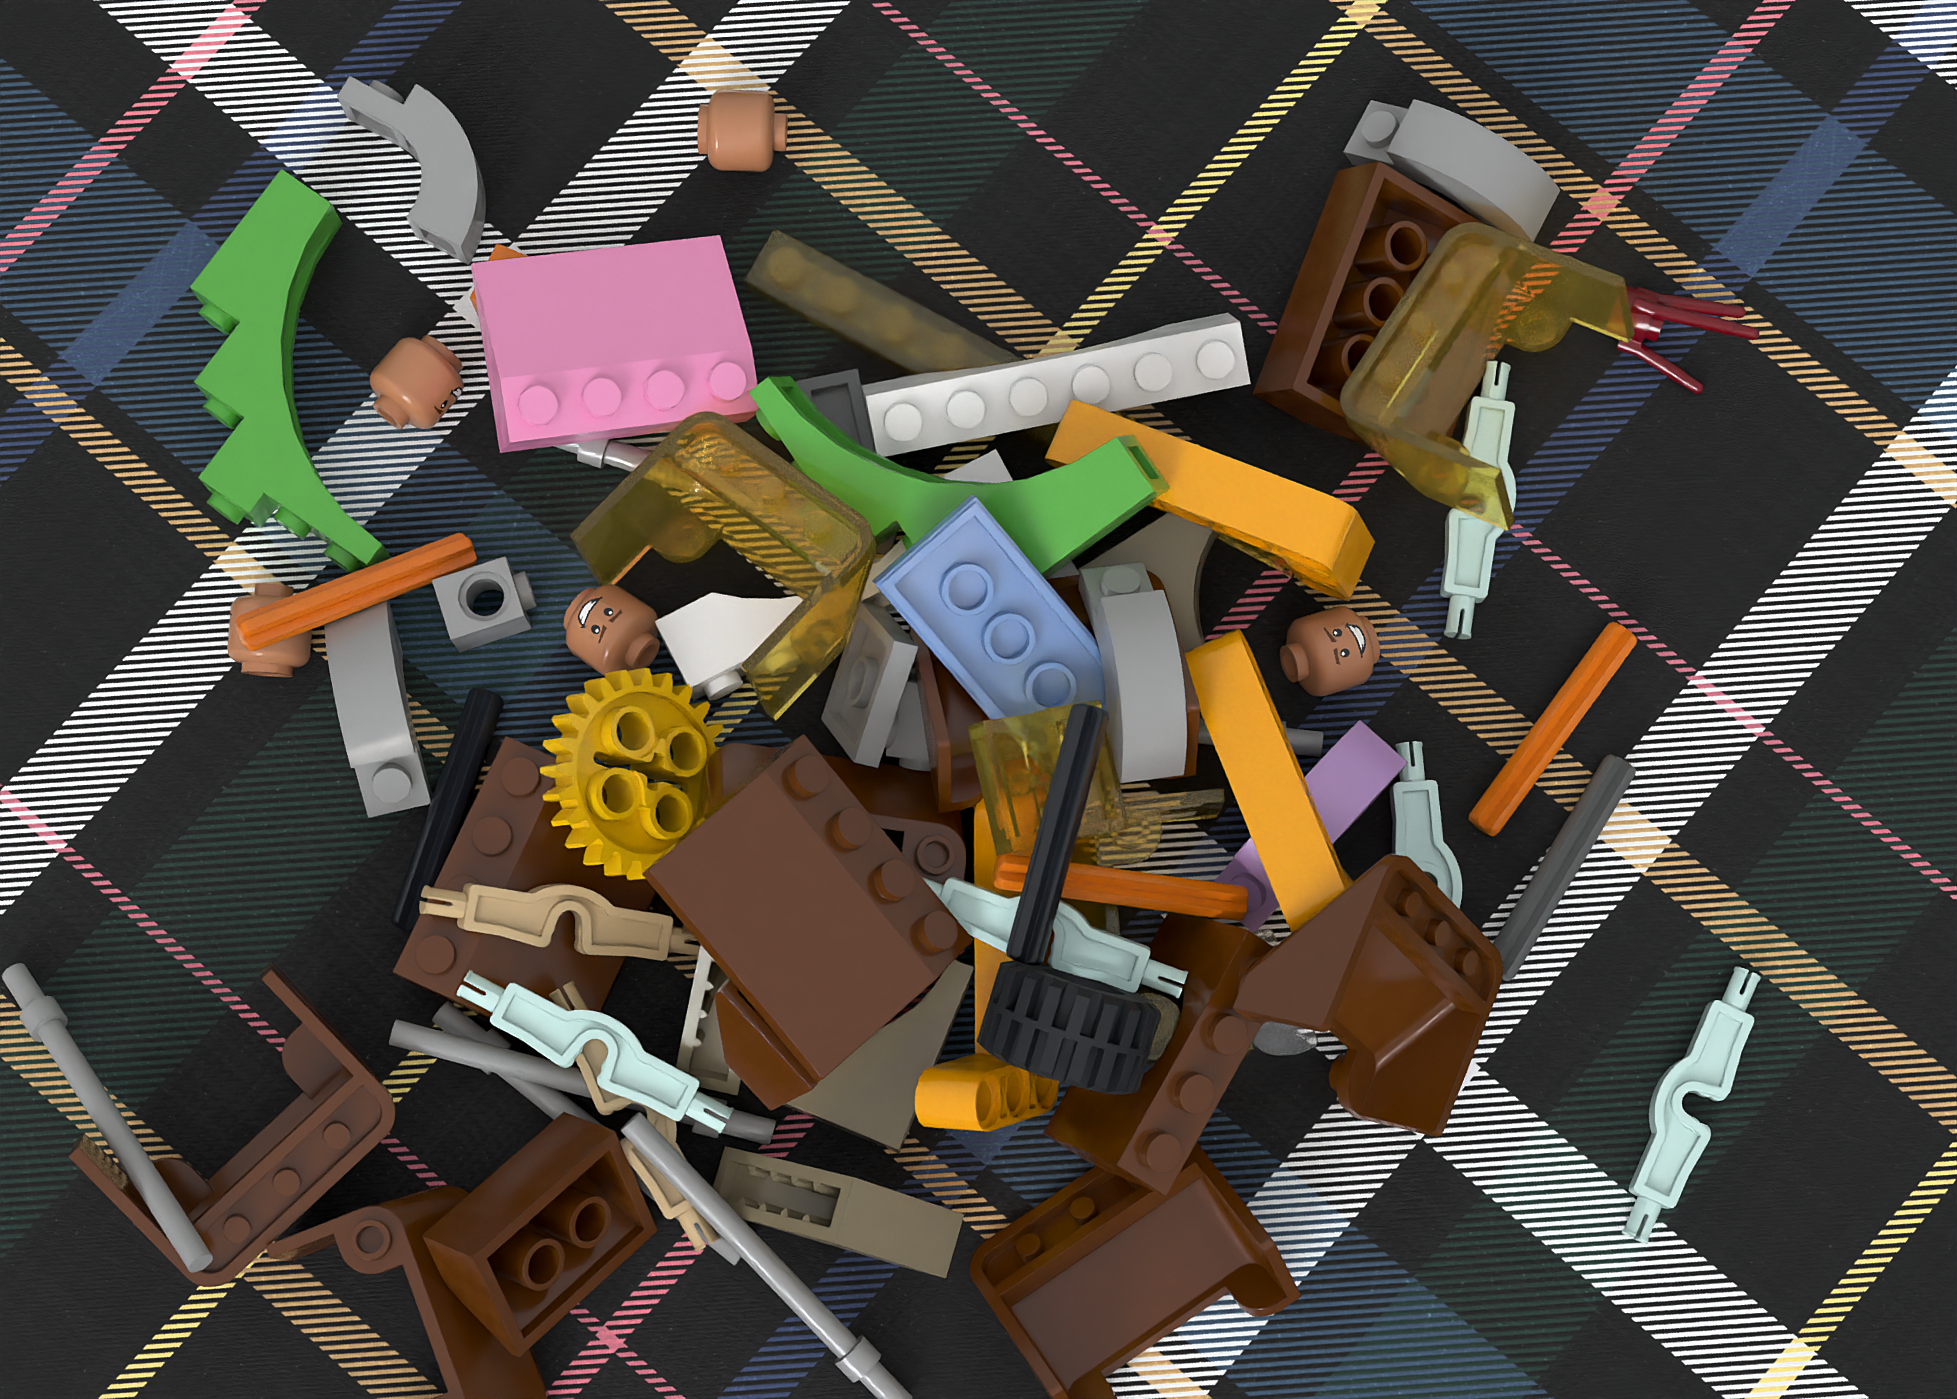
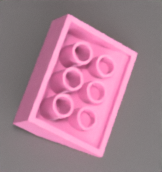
[471,235,759,453]

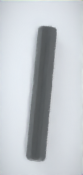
[1493,754,1636,981]

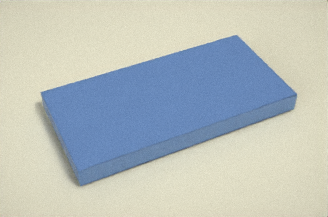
[872,494,1106,779]

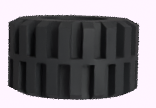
[977,960,1162,1095]

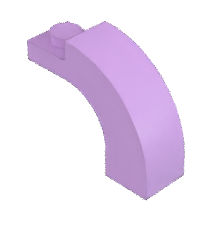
[1214,720,1408,933]

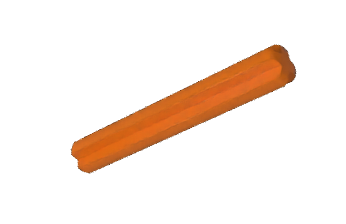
[235,533,477,651]
[1468,622,1637,836]
[993,853,1249,921]

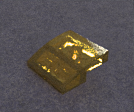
[967,700,1130,856]

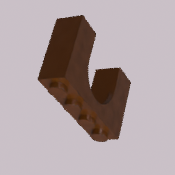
[1043,912,1274,1196]

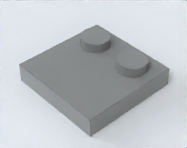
[821,602,918,768]

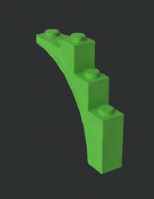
[190,169,391,573]
[749,376,1170,578]

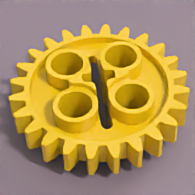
[540,668,724,880]

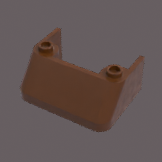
[682,743,967,935]
[68,962,395,1287]
[266,1186,550,1399]

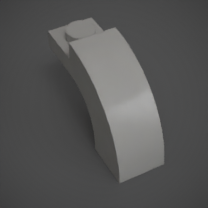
[337,76,486,265]
[1343,99,1560,242]
[1078,562,1187,783]
[324,600,432,818]

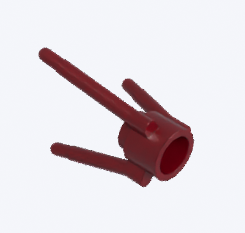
[1606,285,1759,394]

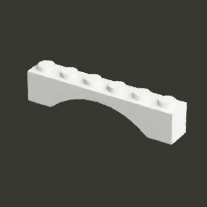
[861,313,1251,457]
[655,449,1013,701]

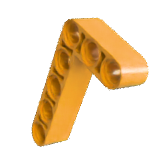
[1044,400,1375,601]
[1184,628,1353,932]
[915,790,1059,1132]

